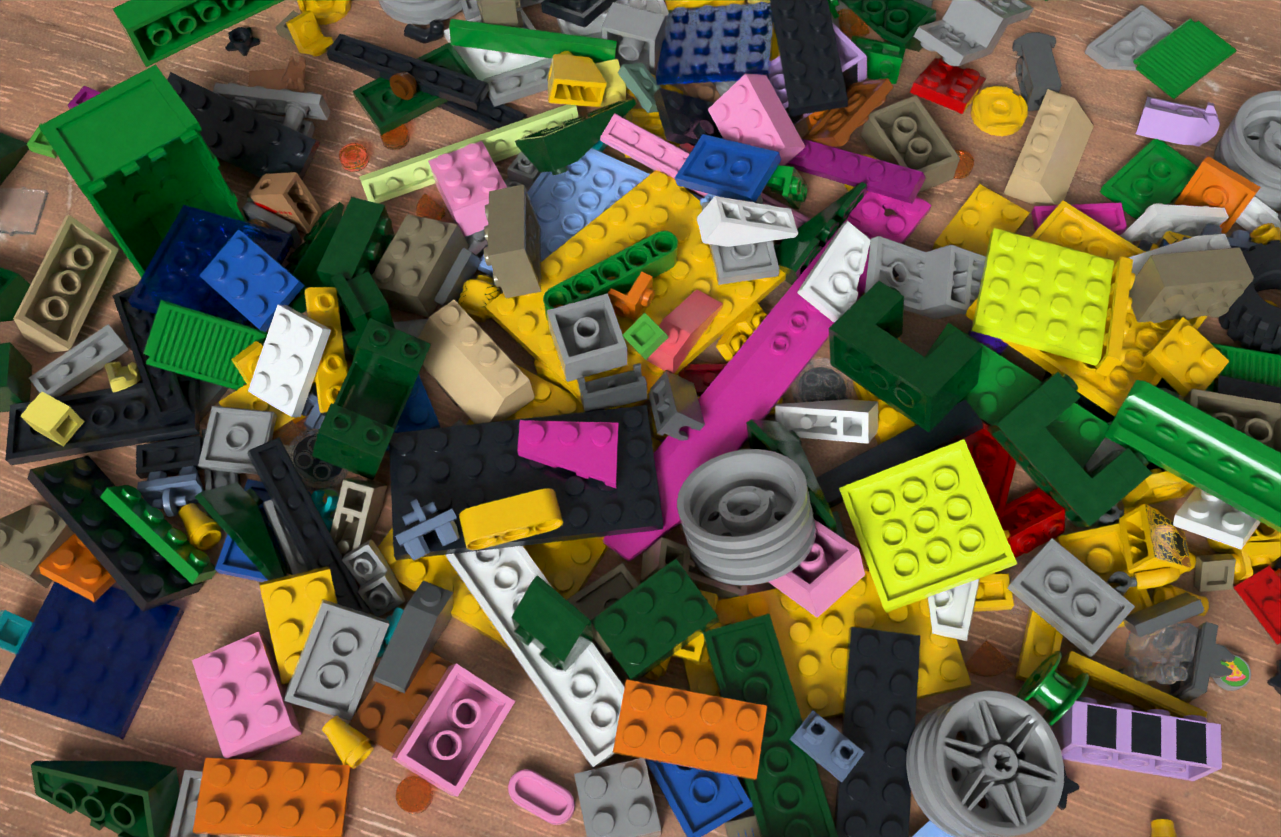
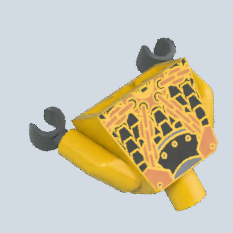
[1097,504,1196,596]

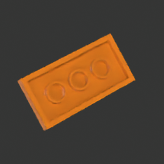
[613,679,767,780]
[193,757,351,837]

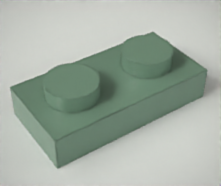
[618,63,661,113]

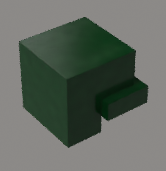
[331,272,395,355]
[0,342,32,413]

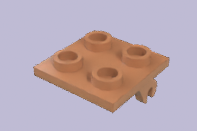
[248,56,306,116]

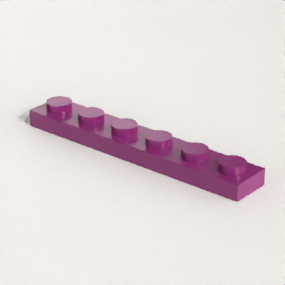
[784,139,926,204]

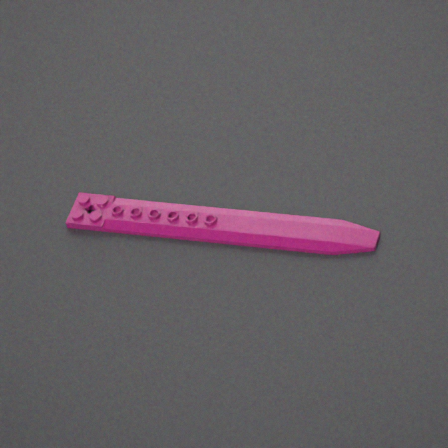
[603,191,932,562]

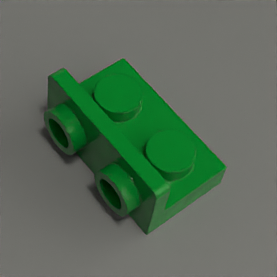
[851,35,906,84]
[766,165,808,209]

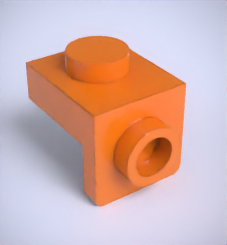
[608,272,655,321]

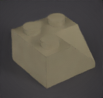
[0,504,74,588]

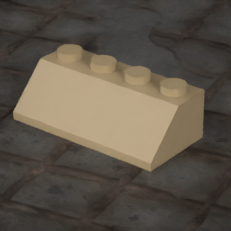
[1003,89,1094,206]
[13,215,119,353]
[418,300,535,424]

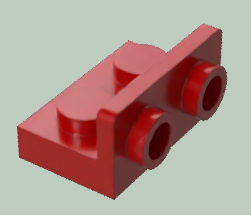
[999,488,1065,558]
[1233,565,1281,645]

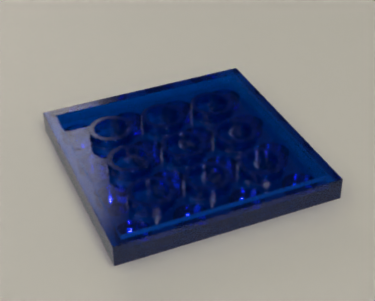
[656,2,775,85]
[128,205,294,327]
[0,582,184,740]

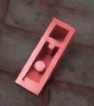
[646,289,723,374]

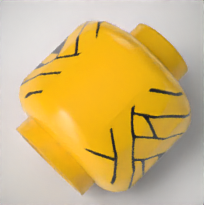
[458,275,501,322]

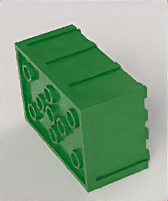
[38,64,252,291]

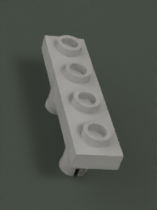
[213,83,330,132]

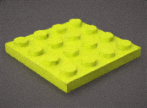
[971,228,1114,366]
[839,439,1017,612]

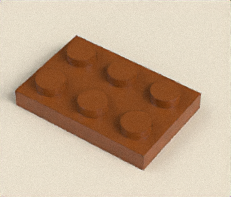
[802,78,894,147]
[349,652,453,754]

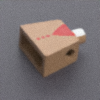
[247,172,323,233]

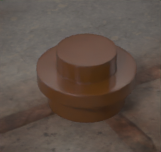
[390,72,417,100]

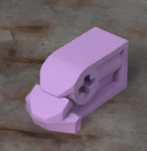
[1136,96,1220,147]

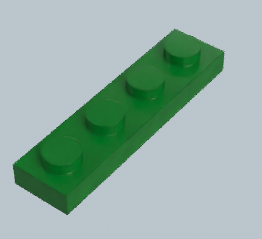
[100,485,217,584]

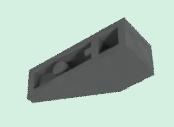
[373,581,454,693]

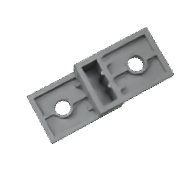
[913,0,1034,66]
[865,236,986,320]

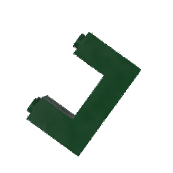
[829,281,983,432]
[312,318,431,480]
[986,372,1152,527]

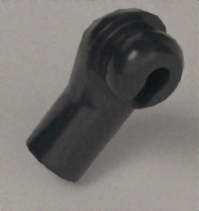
[404,20,444,44]

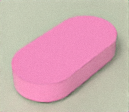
[508,769,575,825]

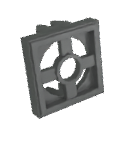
[1169,622,1235,703]

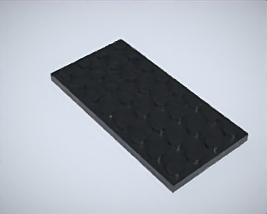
[389,405,663,560]

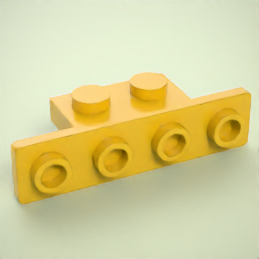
[305,287,347,413]

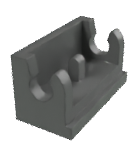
[577,363,647,412]
[648,370,705,441]

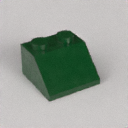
[511,575,593,672]

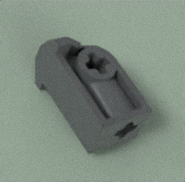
[1012,32,1062,111]

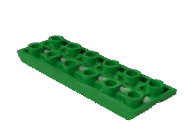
[1104,380,1281,533]

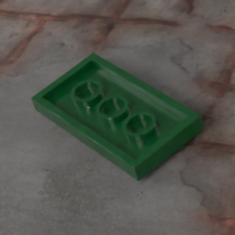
[353,42,477,136]

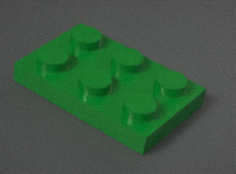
[1100,139,1199,220]

